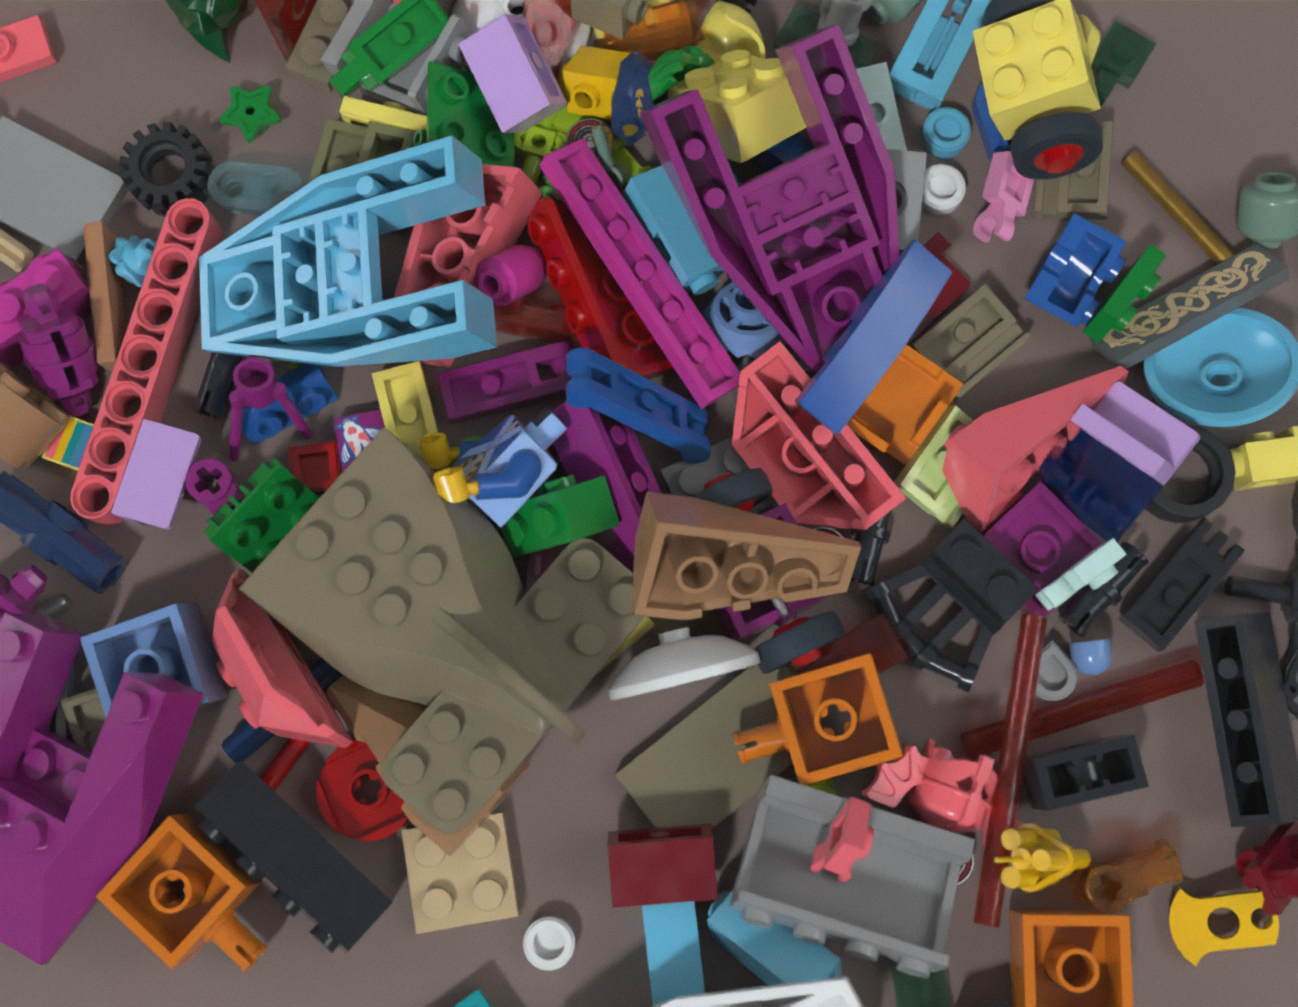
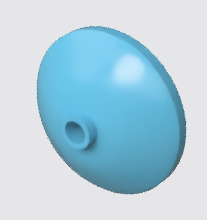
[1144,308,1298,427]

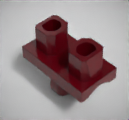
[1236,821,1298,915]

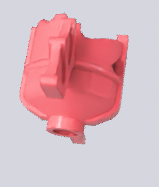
[861,738,1022,857]

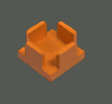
[847,345,964,465]

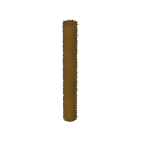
[1121,151,1235,265]

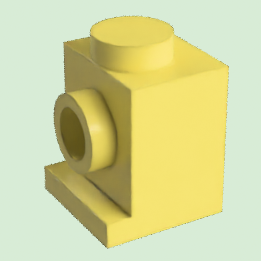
[1228,426,1298,491]

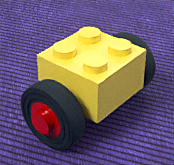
[972,0,1103,180]

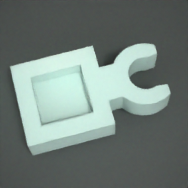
[1035,538,1127,611]

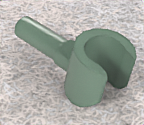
[591,125,630,190]

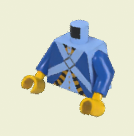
[421,407,567,527]

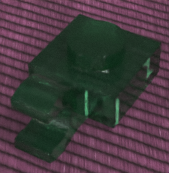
[1091,21,1156,107]

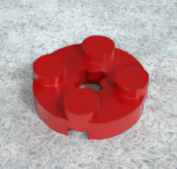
[316,739,409,842]

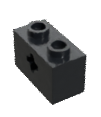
[1019,735,1149,811]

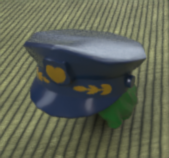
[611,45,715,147]

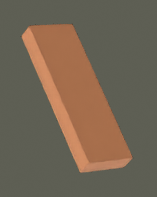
[83,221,127,373]

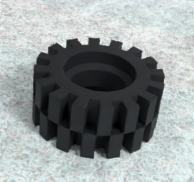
[119,122,216,217]

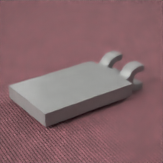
[0,116,129,266]

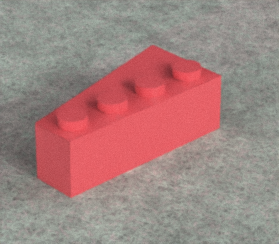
[394,164,543,368]

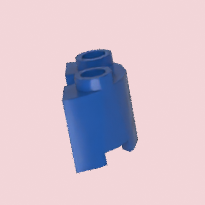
[1024,213,1127,328]

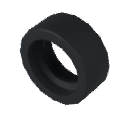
[1130,425,1236,523]

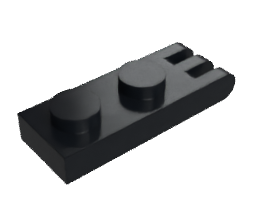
[1119,517,1245,652]

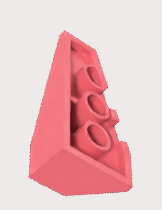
[942,366,1129,534]

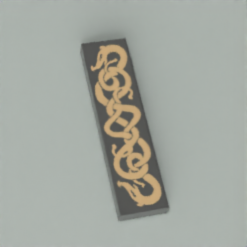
[1090,243,1289,369]

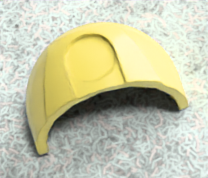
[695,1,766,63]

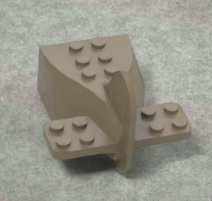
[239,427,646,834]

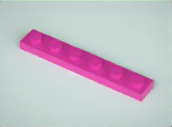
[539,138,740,410]

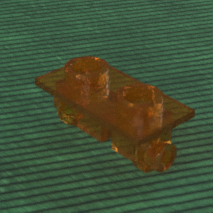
[603,0,705,59]

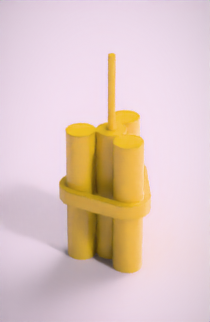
[994,823,1091,892]

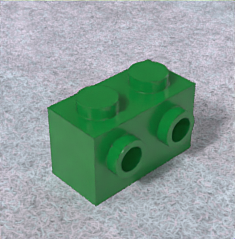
[502,474,620,558]

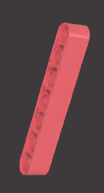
[70,198,223,526]

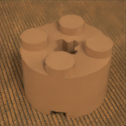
[0,361,70,471]

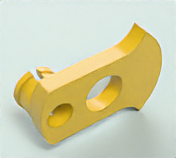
[1168,887,1279,967]

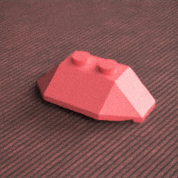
[731,341,906,531]
[212,569,353,748]

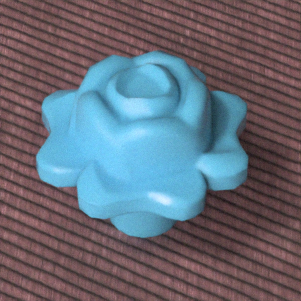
[108,235,156,287]

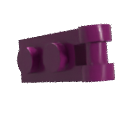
[437,342,572,424]

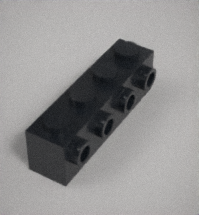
[1195,613,1298,827]
[194,760,393,954]

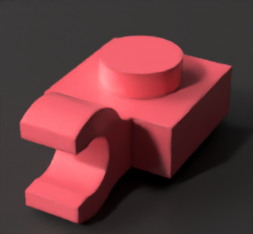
[811,797,874,883]

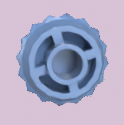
[703,282,787,359]

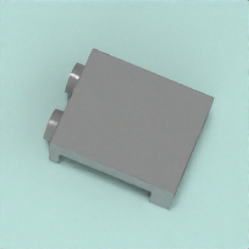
[320,0,472,116]

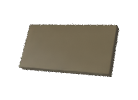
[615,664,837,829]

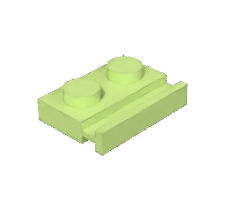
[894,406,974,528]

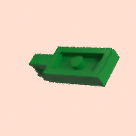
[329,0,450,98]

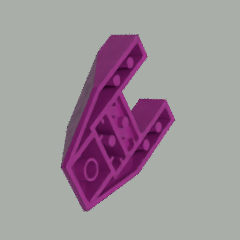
[639,24,900,373]
[0,612,204,965]

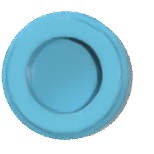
[921,107,971,158]

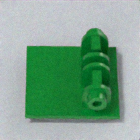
[413,61,515,167]
[203,457,319,573]

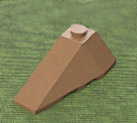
[632,492,861,620]
[326,675,531,856]

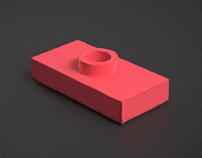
[0,15,57,83]

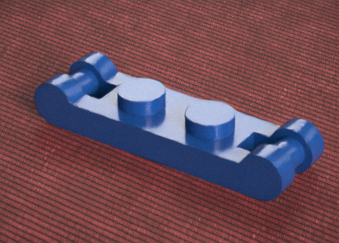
[566,348,711,464]

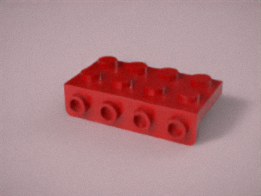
[527,189,676,382]

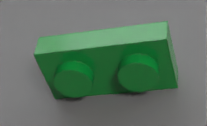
[1083,244,1166,343]

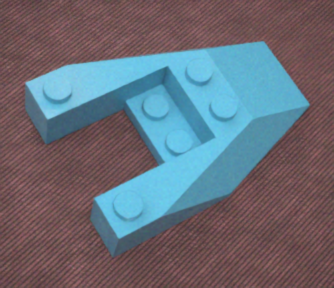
[199,136,497,367]

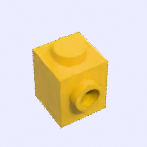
[560,45,630,120]

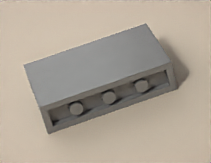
[729,775,975,978]

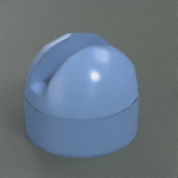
[1069,639,1112,675]

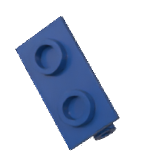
[230,363,339,446]

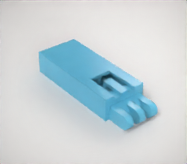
[889,0,992,111]

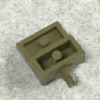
[307,118,415,234]

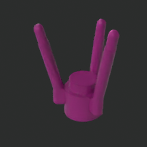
[229,355,313,461]

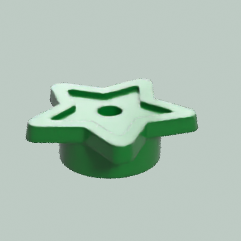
[220,85,281,143]

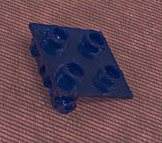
[1039,429,1179,542]

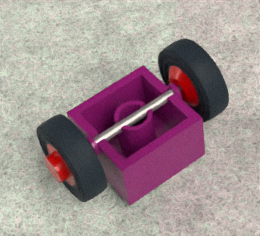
[693,468,845,674]

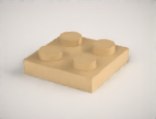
[402,812,520,934]

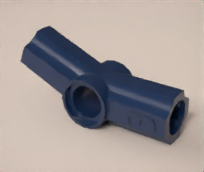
[0,470,128,594]

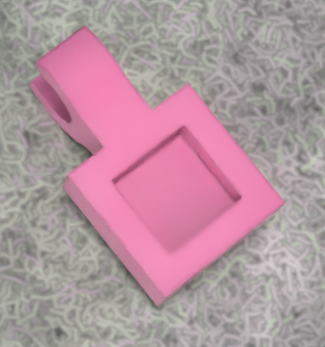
[973,151,1034,243]

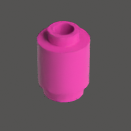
[476,245,546,306]

